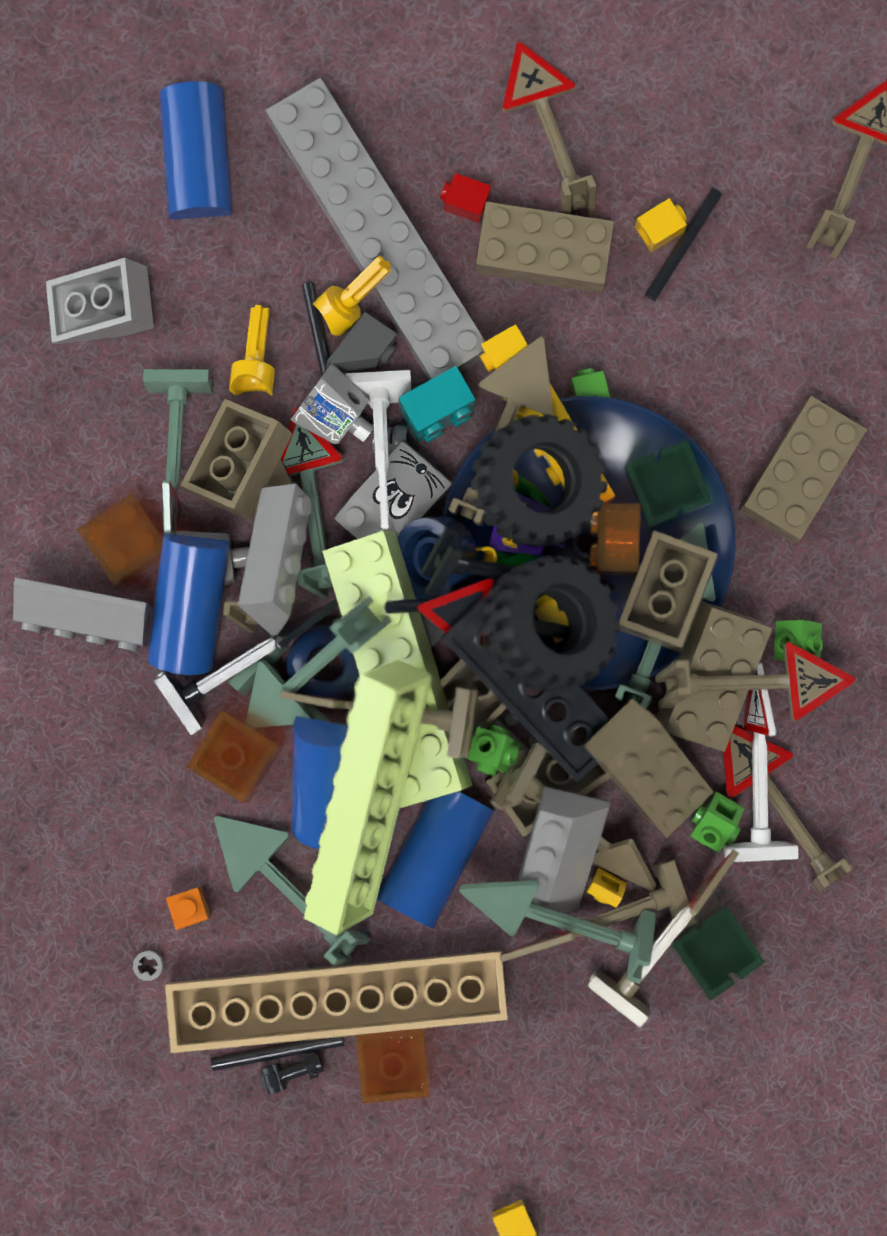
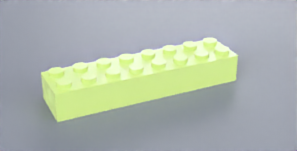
[322,531,472,808]
[304,660,432,935]

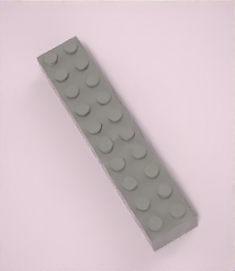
[265,77,486,381]

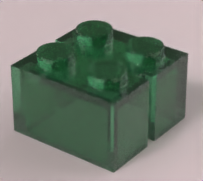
[623,440,712,530]
[670,905,765,1001]

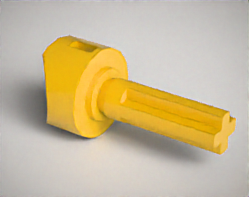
[313,256,392,336]
[229,305,275,396]

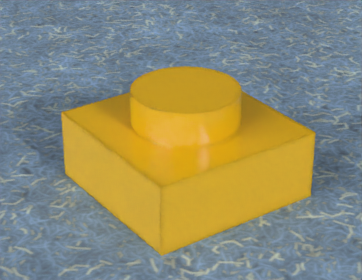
[587,867,627,908]

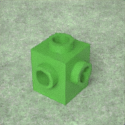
[773,620,823,662]
[467,725,521,776]
[690,792,745,853]

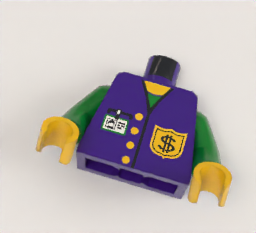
[475,470,567,566]

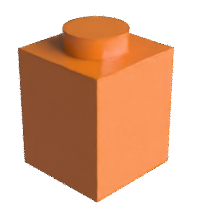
[166,886,212,930]

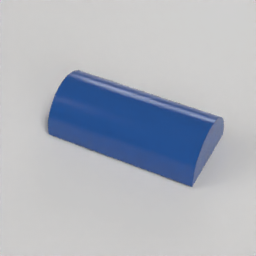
[160,81,233,220]
[147,533,230,675]
[292,716,349,849]
[377,791,494,929]

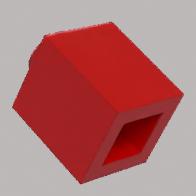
[440,173,491,224]

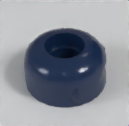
[397,516,479,599]
[286,623,360,707]

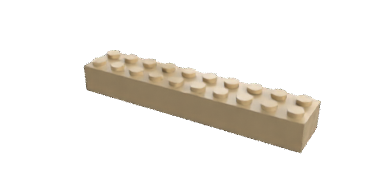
[165,950,508,1053]

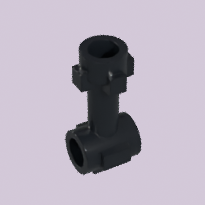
[259,1052,324,1095]

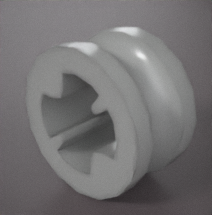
[133,950,164,981]

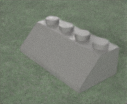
[238,484,312,635]
[13,578,154,652]
[518,786,610,914]

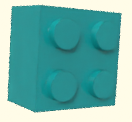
[398,366,476,444]

